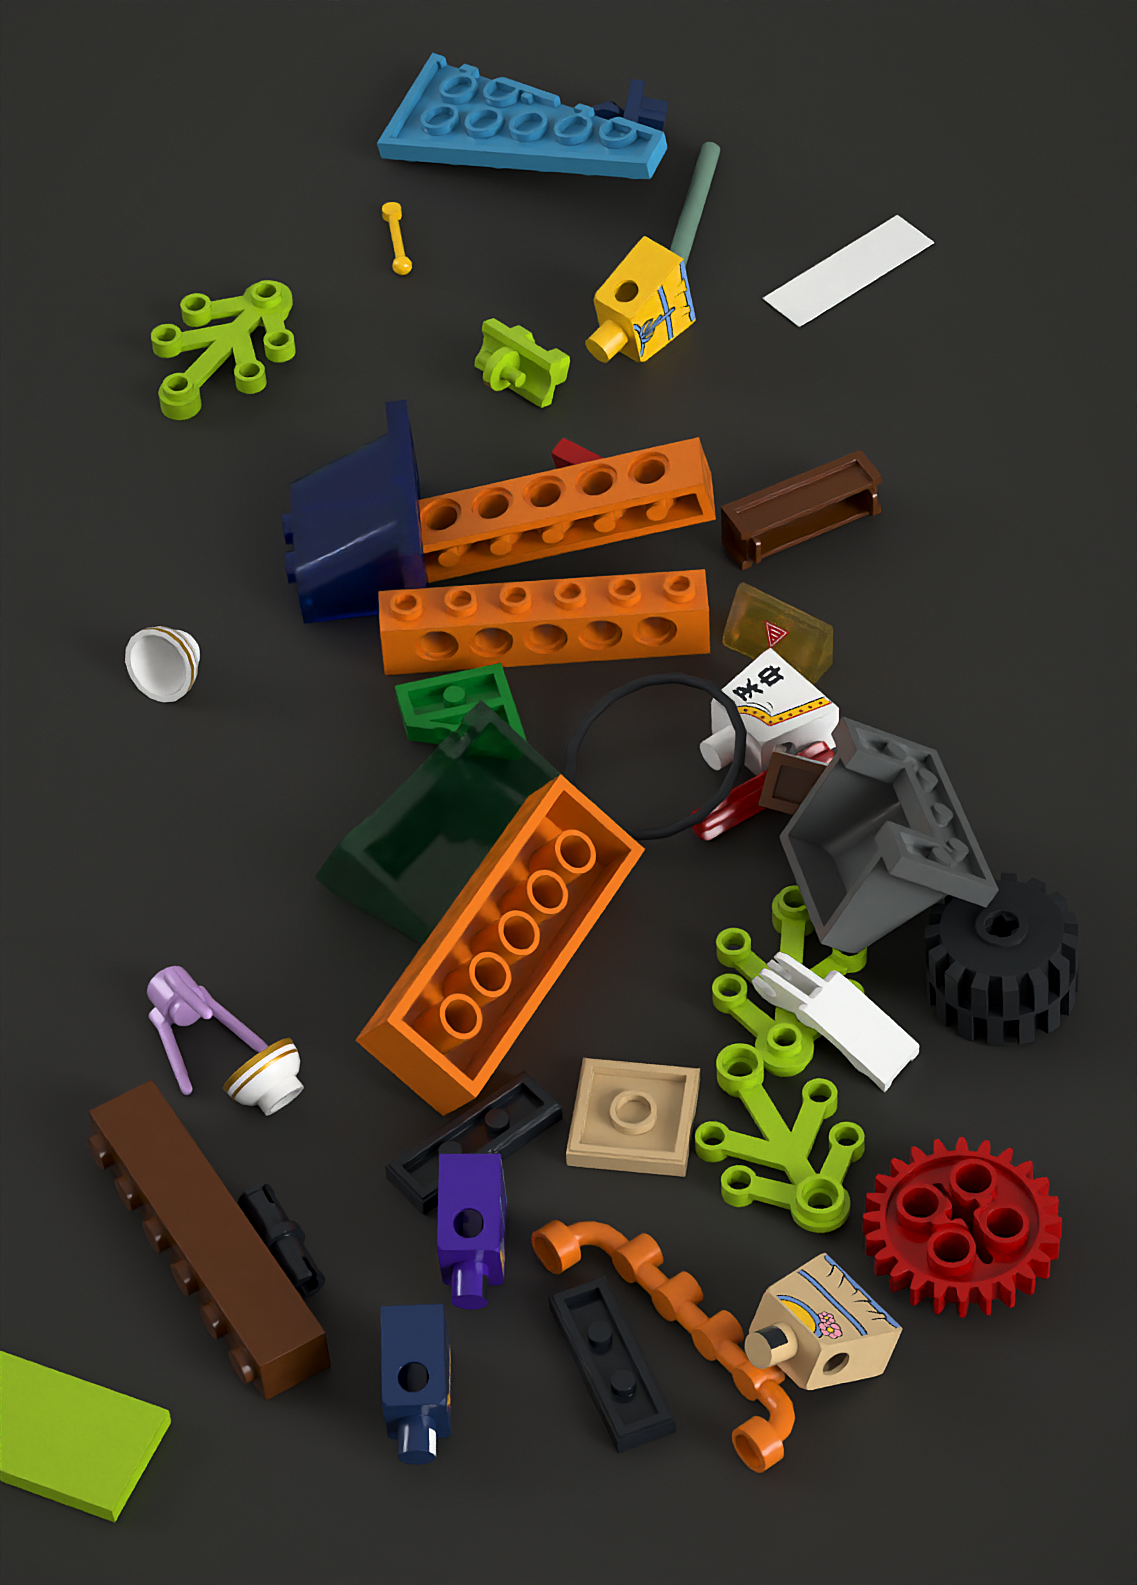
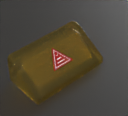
[723,582,833,685]

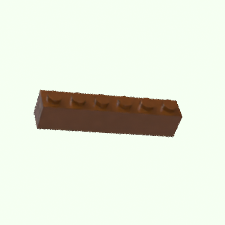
[87,1079,331,1401]

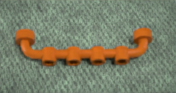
[531,1220,795,1473]

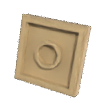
[566,1058,700,1177]

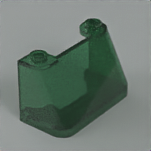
[315,700,573,945]

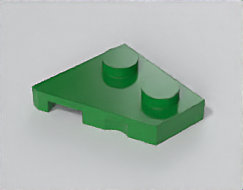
[395,663,527,756]

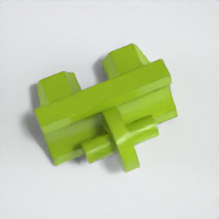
[474,318,570,408]

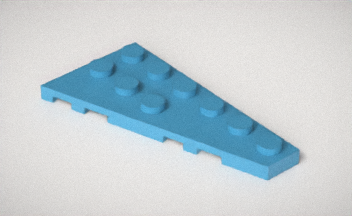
[377,52,668,179]

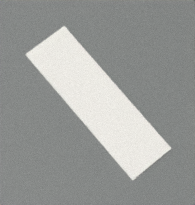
[762,215,935,327]

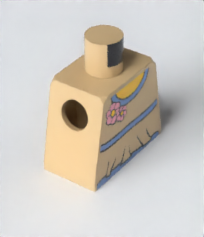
[745,1253,903,1390]

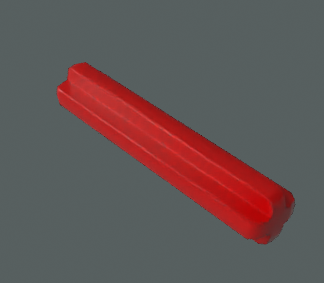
[690,741,835,841]

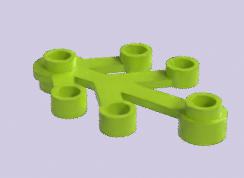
[151,280,296,420]
[712,885,867,1077]
[695,1043,865,1233]

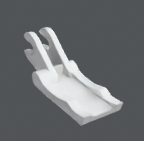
[752,952,920,1093]

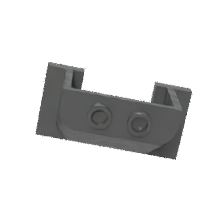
[779,716,999,953]

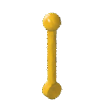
[382,202,412,275]

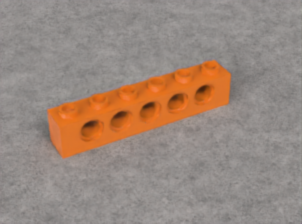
[388,437,716,588]
[379,569,710,675]

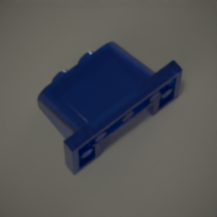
[282,399,430,624]

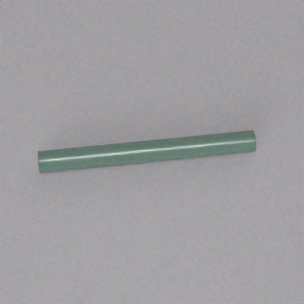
[670,142,720,268]

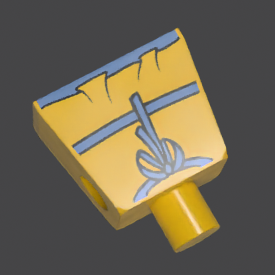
[585,236,696,363]

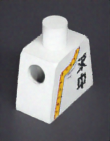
[700,648,839,776]

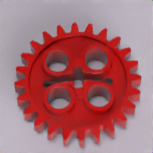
[863,1137,1062,1318]

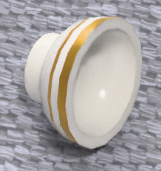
[125,626,200,702]
[222,1037,304,1116]

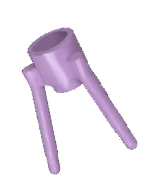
[147,966,269,1095]

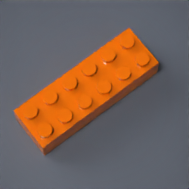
[355,774,645,1117]

